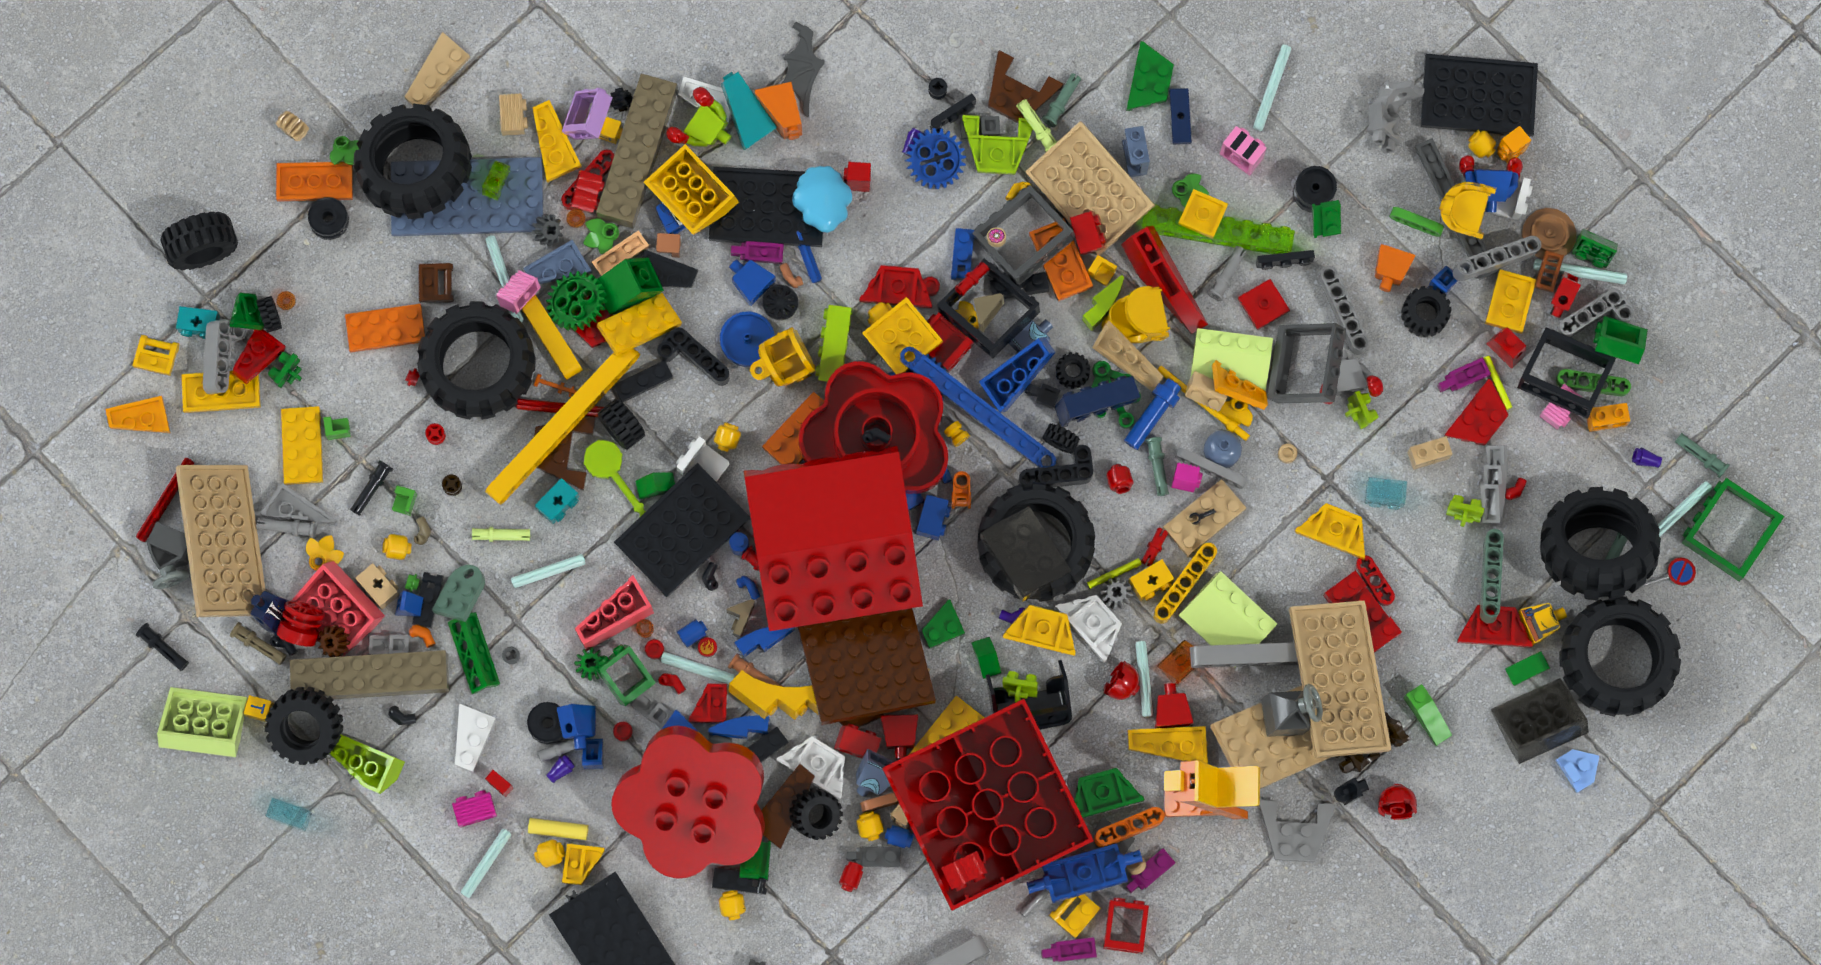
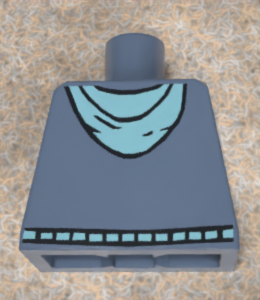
[1009,319,1053,353]
[856,749,894,797]

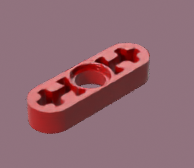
[1356,555,1395,606]

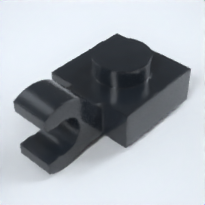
[1025,383,1061,409]

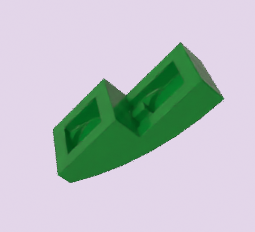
[1505,651,1550,686]

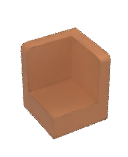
[656,233,681,258]

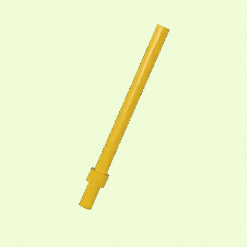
[1157,366,1250,441]

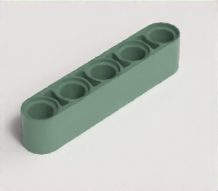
[1480,529,1504,623]

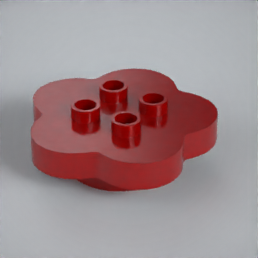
[798,361,948,494]
[611,726,765,879]

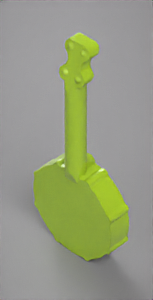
[583,440,646,518]

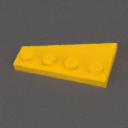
[532,100,581,183]
[1128,726,1208,764]

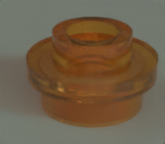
[566,209,586,228]
[276,291,296,310]

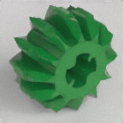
[574,648,605,681]

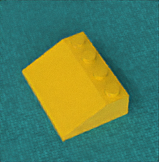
[644,144,739,235]

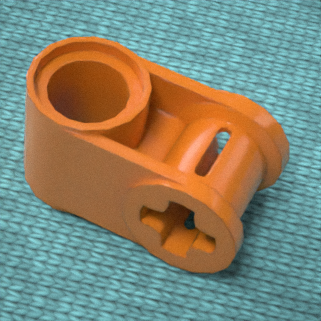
[952,471,971,509]

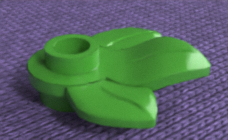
[330,136,359,165]
[1172,174,1209,208]
[583,219,619,254]

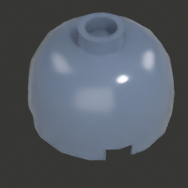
[1203,430,1242,468]

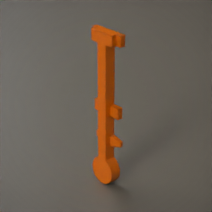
[534,374,577,398]

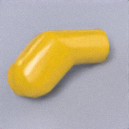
[1005,182,1032,201]

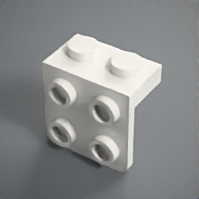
[1488,178,1533,221]
[676,436,730,482]

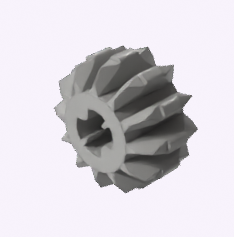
[1100,577,1133,610]

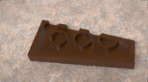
[762,764,815,849]

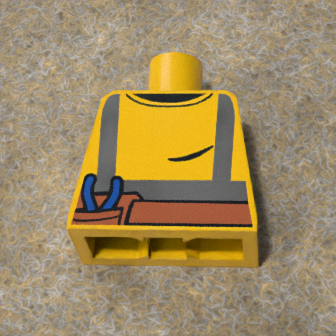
[1518,603,1567,646]

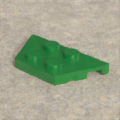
[1126,41,1174,111]
[1075,768,1144,818]

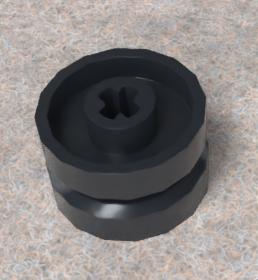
[1293,166,1337,213]

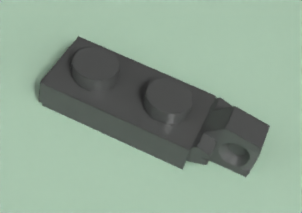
[846,846,901,868]

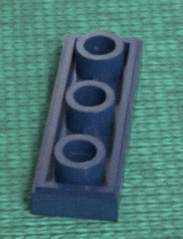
[1169,88,1192,145]

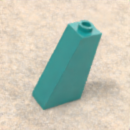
[721,72,777,150]

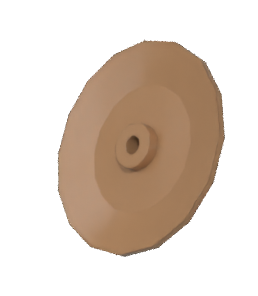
[1522,208,1577,261]

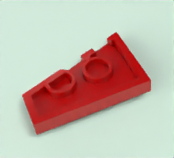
[232,329,286,384]

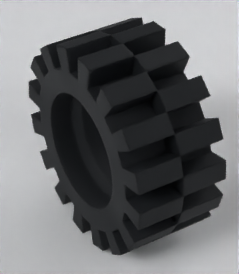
[257,296,282,333]
[1056,352,1091,389]
[1042,423,1080,454]

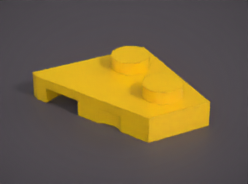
[562,844,605,886]

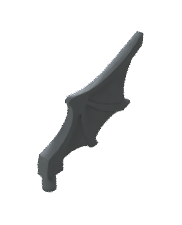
[781,21,825,117]

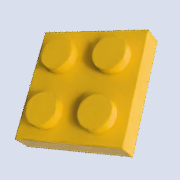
[1178,189,1228,239]

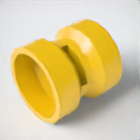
[943,421,970,447]

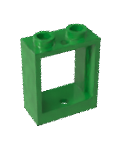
[1593,316,1648,364]
[594,644,656,706]

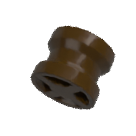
[442,474,462,496]

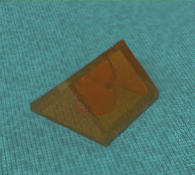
[1157,640,1198,687]

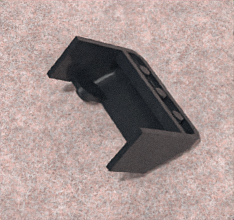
[986,660,1072,730]

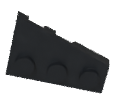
[642,250,699,288]

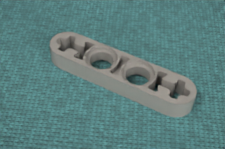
[1175,448,1247,489]

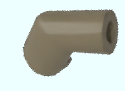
[414,516,431,545]

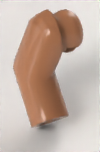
[779,263,803,288]

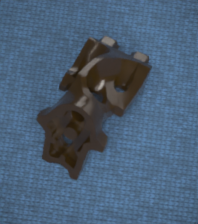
[1335,712,1411,773]

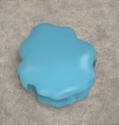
[792,166,852,233]

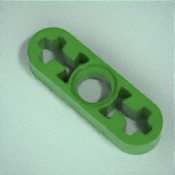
[1389,207,1444,237]

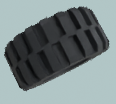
[160,211,238,270]
[264,687,343,765]

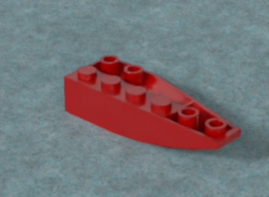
[1121,226,1208,334]

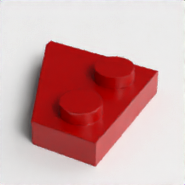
[688,683,727,723]

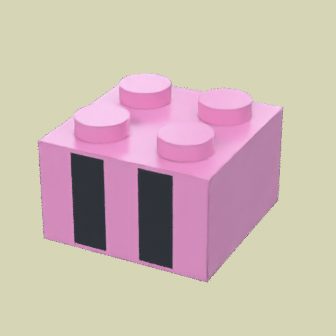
[1220,126,1267,176]

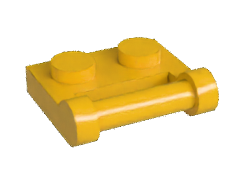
[132,335,180,376]
[1049,894,1101,939]

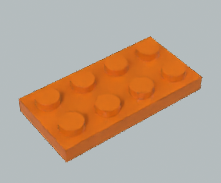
[276,162,353,202]
[1029,219,1093,302]
[345,304,425,353]
[762,391,824,465]

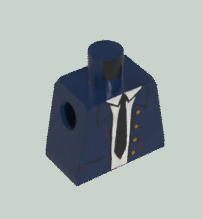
[251,591,289,636]

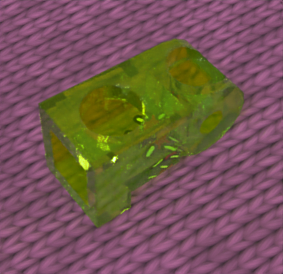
[482,161,511,200]

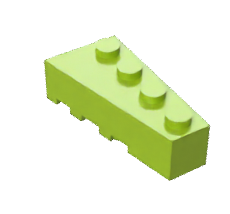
[815,305,853,382]

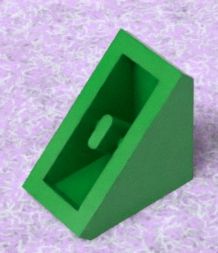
[635,472,675,500]
[971,637,1001,679]

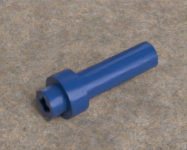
[1124,379,1182,450]

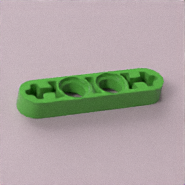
[1556,369,1631,397]

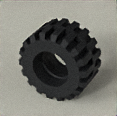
[1401,286,1452,337]
[597,398,645,450]
[789,788,843,840]

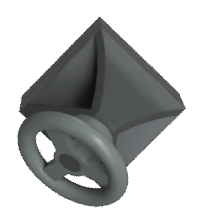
[147,522,190,589]
[1261,684,1323,737]

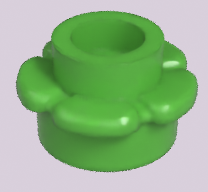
[405,574,420,592]

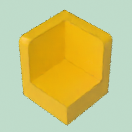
[1088,255,1117,286]

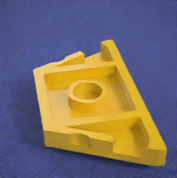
[1295,503,1365,560]
[1003,604,1076,656]

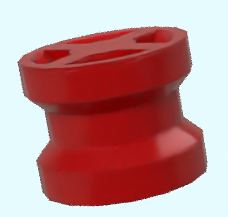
[425,423,446,445]

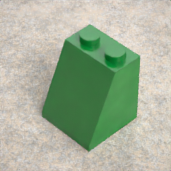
[598,258,664,314]

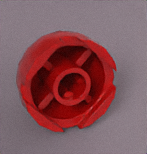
[1103,661,1140,700]
[1378,784,1417,820]

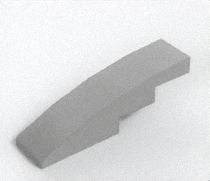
[1481,445,1507,523]

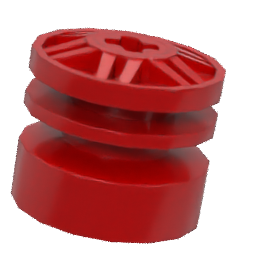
[277,600,325,647]

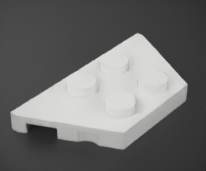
[1056,595,1122,663]
[776,737,845,800]

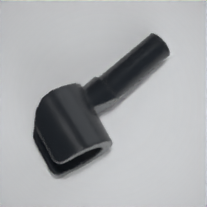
[1189,509,1216,525]

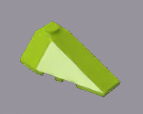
[329,734,405,794]

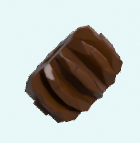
[316,625,351,657]

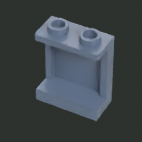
[1122,126,1150,177]

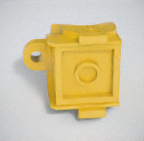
[1439,182,1497,239]
[1101,286,1170,344]
[750,327,816,387]

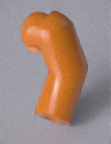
[409,625,436,648]

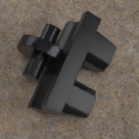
[1334,777,1369,806]

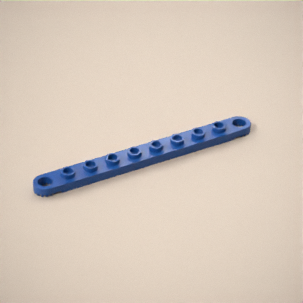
[900,347,1056,468]

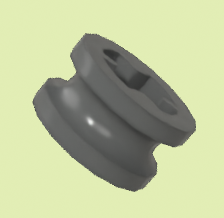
[502,646,520,664]

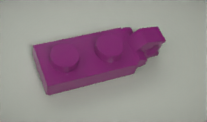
[731,241,784,264]
[1437,357,1491,393]
[1126,848,1176,893]
[1041,937,1097,962]

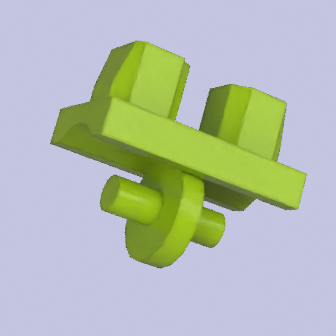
[1345,391,1379,430]
[1446,495,1484,527]
[1002,671,1038,702]

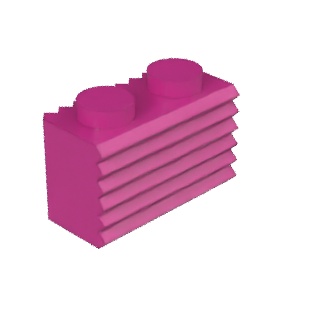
[1171,462,1203,493]
[452,790,497,828]

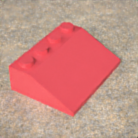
[291,561,385,657]

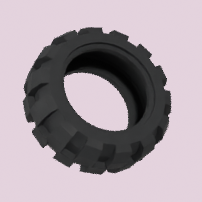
[354,103,472,219]
[417,301,536,420]
[977,482,1096,602]
[1540,487,1661,601]
[1559,596,1681,717]

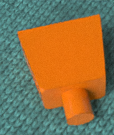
[1375,244,1415,292]

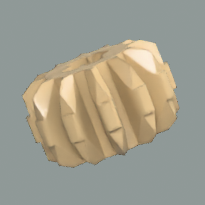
[276,111,309,141]

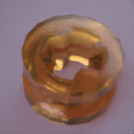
[636,619,654,638]

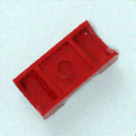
[1323,570,1402,653]

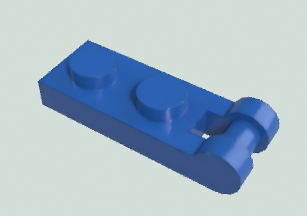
[951,228,974,280]

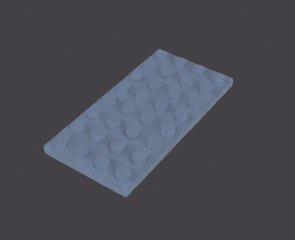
[391,157,543,236]

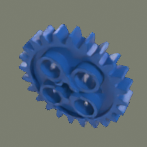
[905,128,966,189]

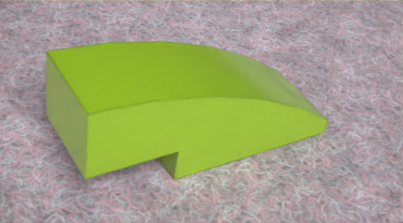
[1082,275,1124,331]

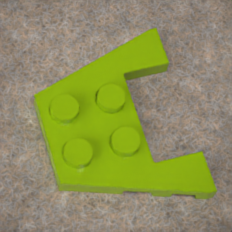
[962,115,1033,175]

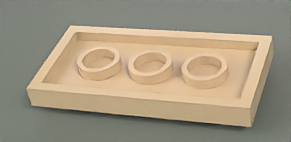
[1163,479,1246,557]

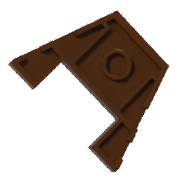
[988,50,1063,123]
[534,417,596,491]

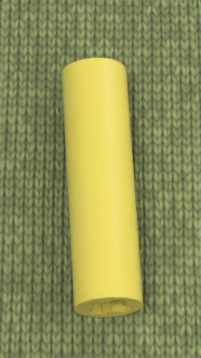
[528,818,589,840]

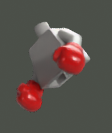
[1320,350,1383,404]

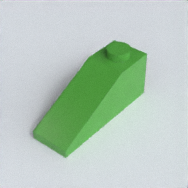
[1403,684,1452,746]

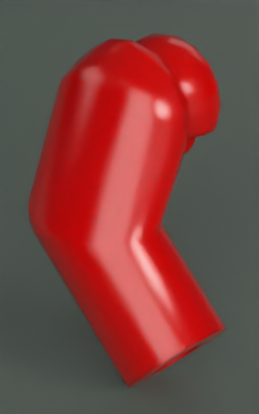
[1505,478,1527,500]
[658,673,686,695]

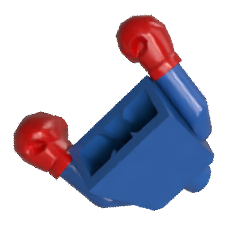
[1459,155,1523,212]

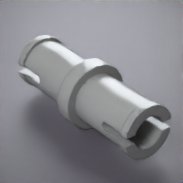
[537,739,575,763]

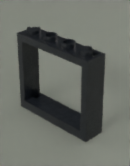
[937,258,1040,359]
[1517,327,1616,419]

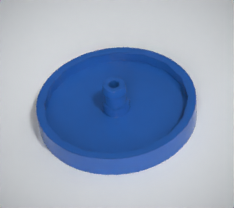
[720,312,775,367]

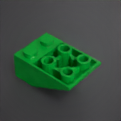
[1571,229,1618,268]

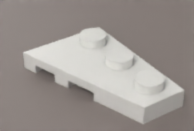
[678,77,731,129]
[455,704,496,773]

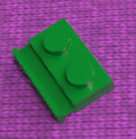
[1312,200,1341,238]
[740,841,771,880]

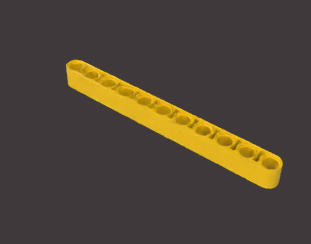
[485,348,640,505]

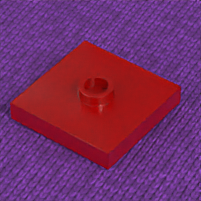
[1238,279,1290,330]

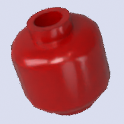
[1106,464,1134,494]

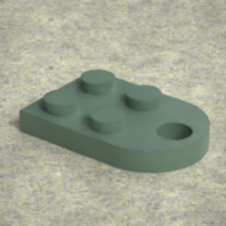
[432,565,485,622]

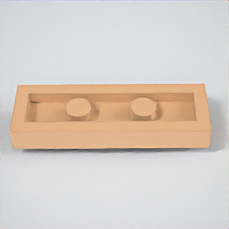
[592,230,649,276]

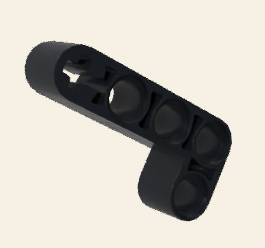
[657,327,730,386]
[1018,445,1093,487]

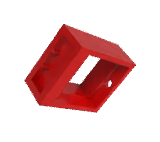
[1103,898,1149,954]

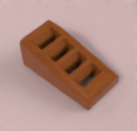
[1534,250,1564,293]

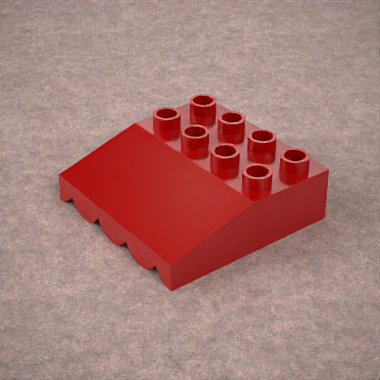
[743,446,923,631]
[882,699,1094,911]

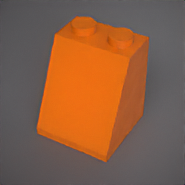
[755,82,802,140]

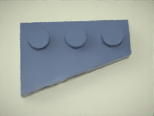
[523,240,592,284]

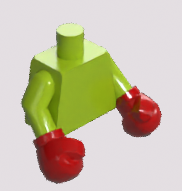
[666,87,732,147]

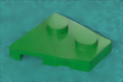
[229,293,264,330]
[922,600,965,649]

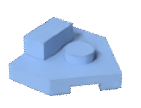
[1556,749,1599,793]

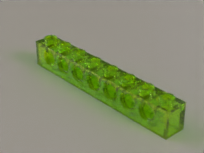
[1141,204,1295,254]

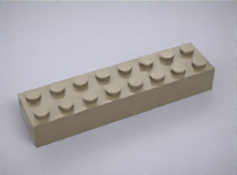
[596,73,678,229]
[290,650,449,699]

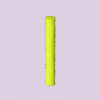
[1483,356,1512,410]
[1087,558,1142,589]

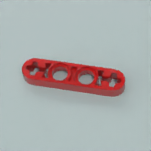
[561,149,615,210]

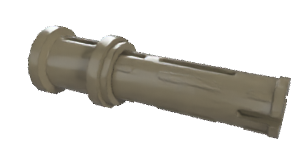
[230,622,287,665]

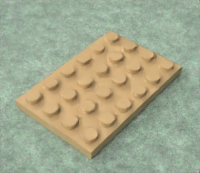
[1025,121,1156,256]
[1210,685,1332,789]

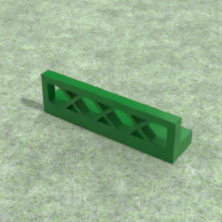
[448,612,500,694]

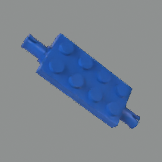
[1026,843,1143,903]

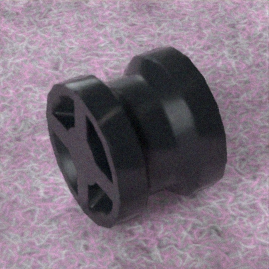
[928,78,947,100]

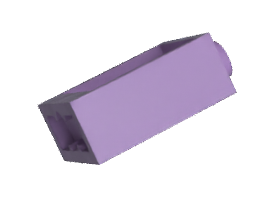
[562,88,613,140]

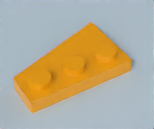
[1212,360,1268,410]
[105,395,171,433]

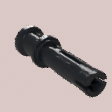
[349,460,394,516]
[136,623,189,672]

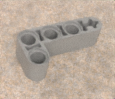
[1556,289,1634,337]
[203,319,246,395]

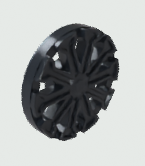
[763,285,798,320]

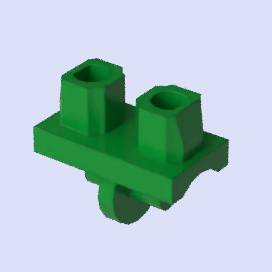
[268,352,302,388]

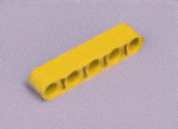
[521,295,583,380]
[1153,543,1217,624]

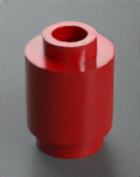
[839,862,863,892]

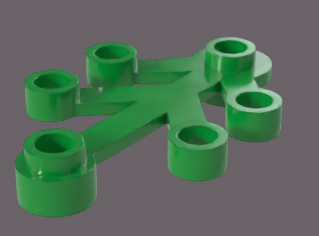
[1092,361,1141,429]

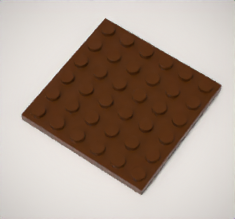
[798,608,936,725]

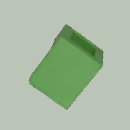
[323,416,351,440]
[392,485,417,516]

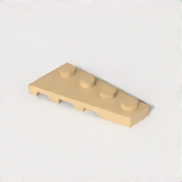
[405,32,470,105]
[1092,321,1164,391]

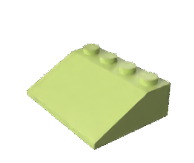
[1190,328,1273,391]
[1178,571,1277,668]
[157,687,247,757]

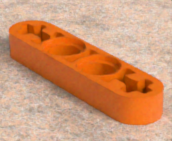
[1094,807,1165,848]

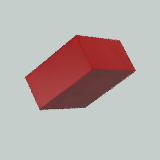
[485,770,513,797]

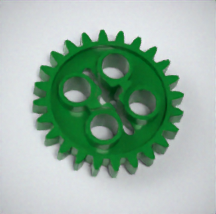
[546,271,607,332]

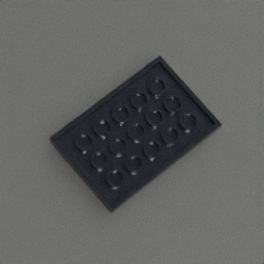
[1420,54,1538,137]
[709,166,823,247]
[614,463,751,597]
[549,871,675,965]

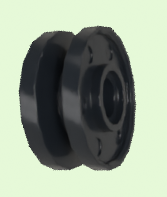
[308,197,349,240]
[527,702,563,745]

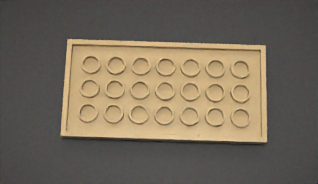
[176,465,266,617]
[1289,601,1391,758]

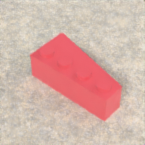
[575,575,654,651]

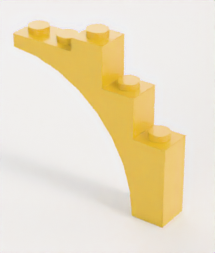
[729,670,819,720]

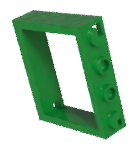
[1681,478,1785,582]

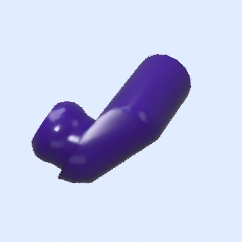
[999,607,1025,624]

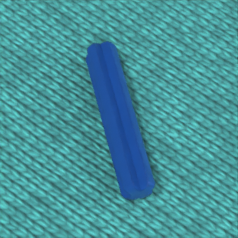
[797,231,822,283]

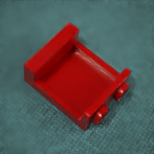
[927,312,974,372]

